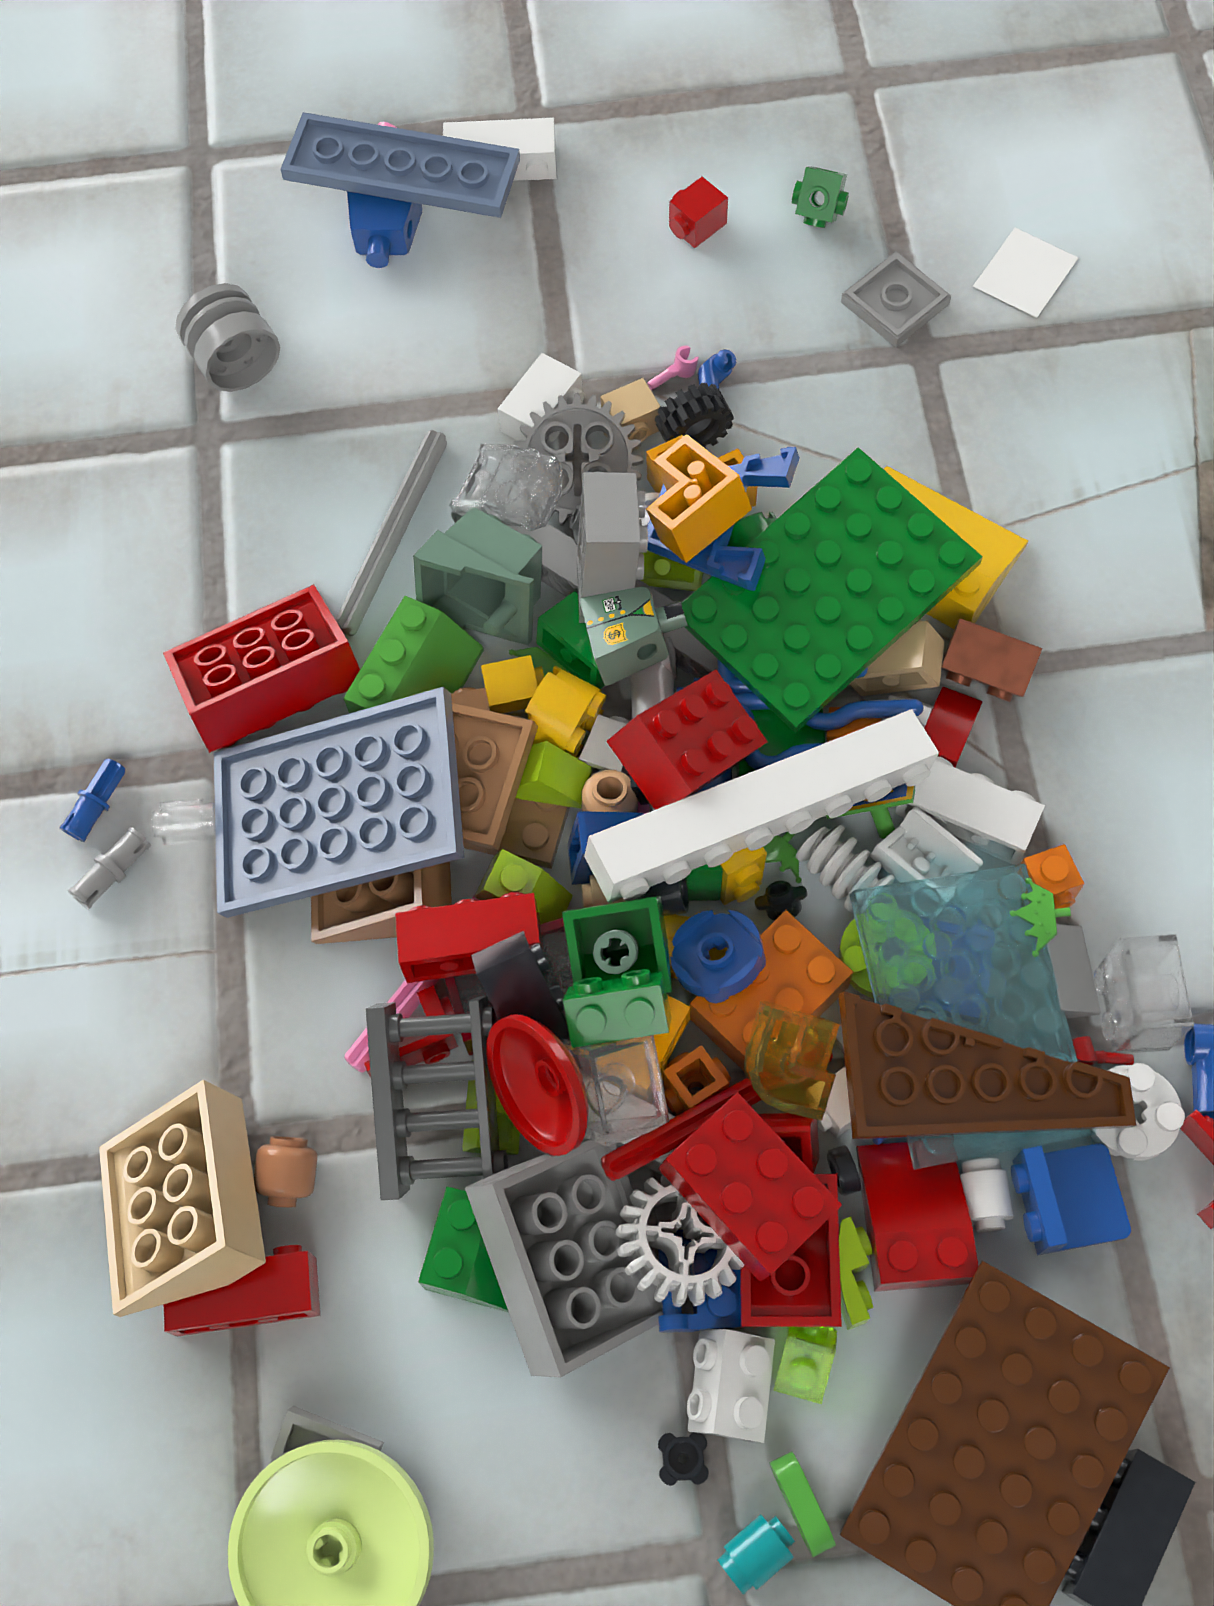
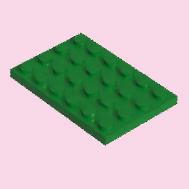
[681,447,983,733]

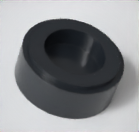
[827,1145,861,1196]

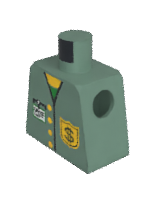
[580,586,688,686]

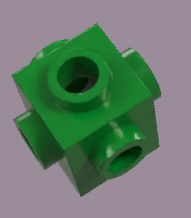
[792,166,849,228]

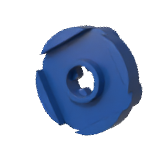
[670,910,766,1003]

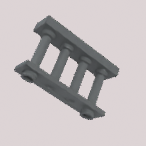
[365,996,508,1201]

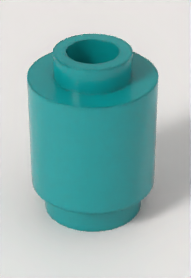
[717,1514,795,1595]

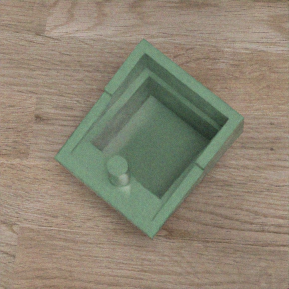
[413,506,542,645]

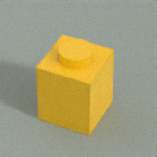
[481,655,544,714]

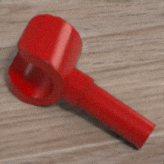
[1065,1036,1134,1066]

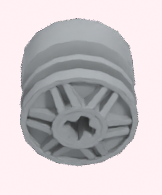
[175,283,280,392]

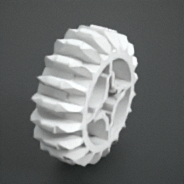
[616,1175,744,1307]

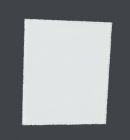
[973,227,1078,318]

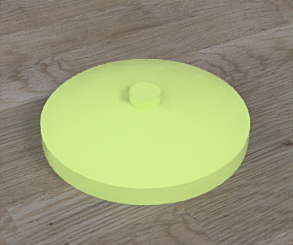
[228,1439,434,1606]

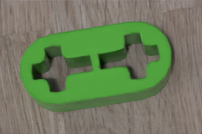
[769,1451,836,1557]

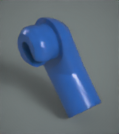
[698,349,736,389]

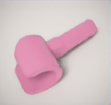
[647,346,699,391]

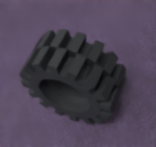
[655,383,734,449]

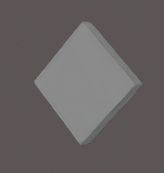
[841,251,951,347]

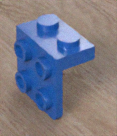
[1011,1143,1131,1256]

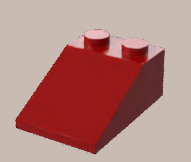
[856,1139,978,1292]
[740,1174,842,1327]

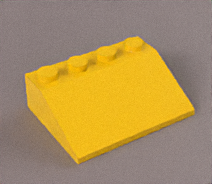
[884,466,1028,629]

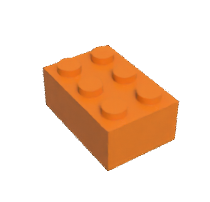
[689,910,854,1076]

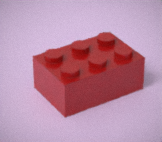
[606,669,768,810]
[658,1092,842,1282]

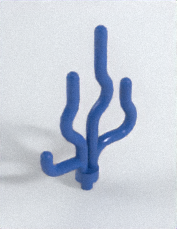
[677,659,924,770]

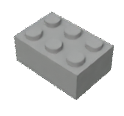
[577,472,648,623]

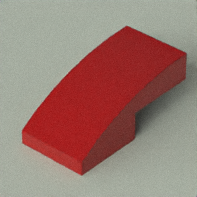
[924,687,983,768]

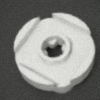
[1088,1063,1185,1161]

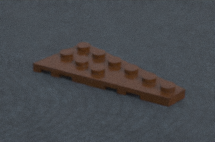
[838,991,1136,1139]

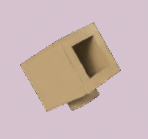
[600,378,660,442]

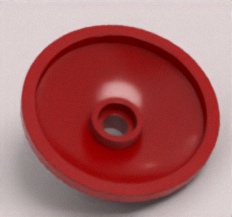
[486,1014,589,1156]

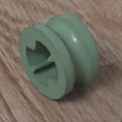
[593,930,639,974]

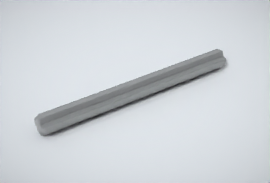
[335,430,447,636]

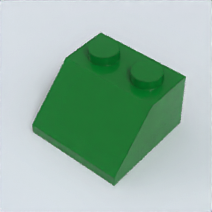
[562,896,672,992]
[418,1186,508,1312]

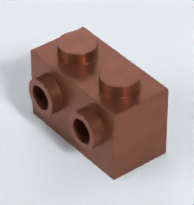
[941,619,1043,702]

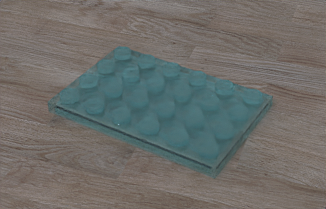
[849,863,1096,1170]

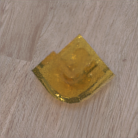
[744,1001,840,1121]

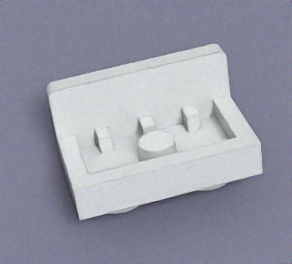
[869,806,983,914]
[687,1329,775,1443]

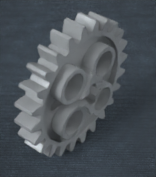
[512,393,643,526]

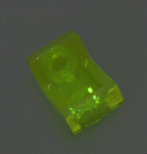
[773,1327,837,1405]

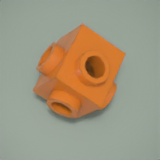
[661,1045,731,1116]

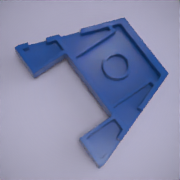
[647,447,800,591]

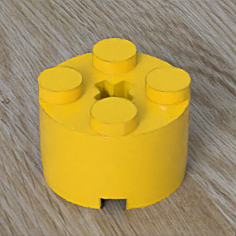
[525,666,606,758]

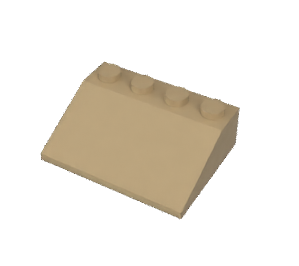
[99,1080,266,1317]

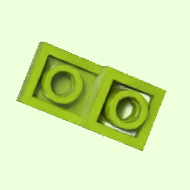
[839,1216,873,1330]

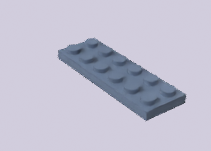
[280,112,520,218]

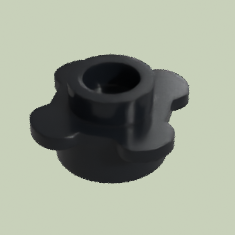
[754,880,808,921]
[658,1432,709,1486]

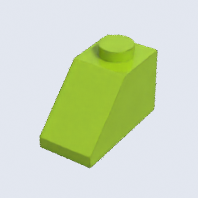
[474,849,573,924]

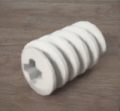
[796,825,895,917]

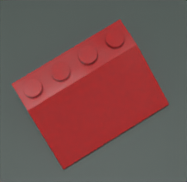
[163,584,360,753]

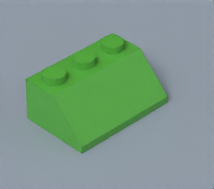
[343,596,484,714]

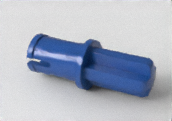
[59,758,125,842]

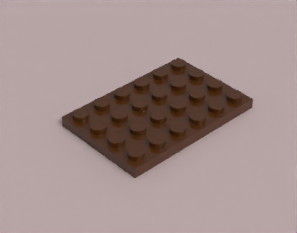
[840,1260,1170,1606]

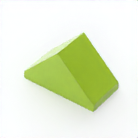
[515,741,592,809]

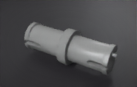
[68,827,151,910]

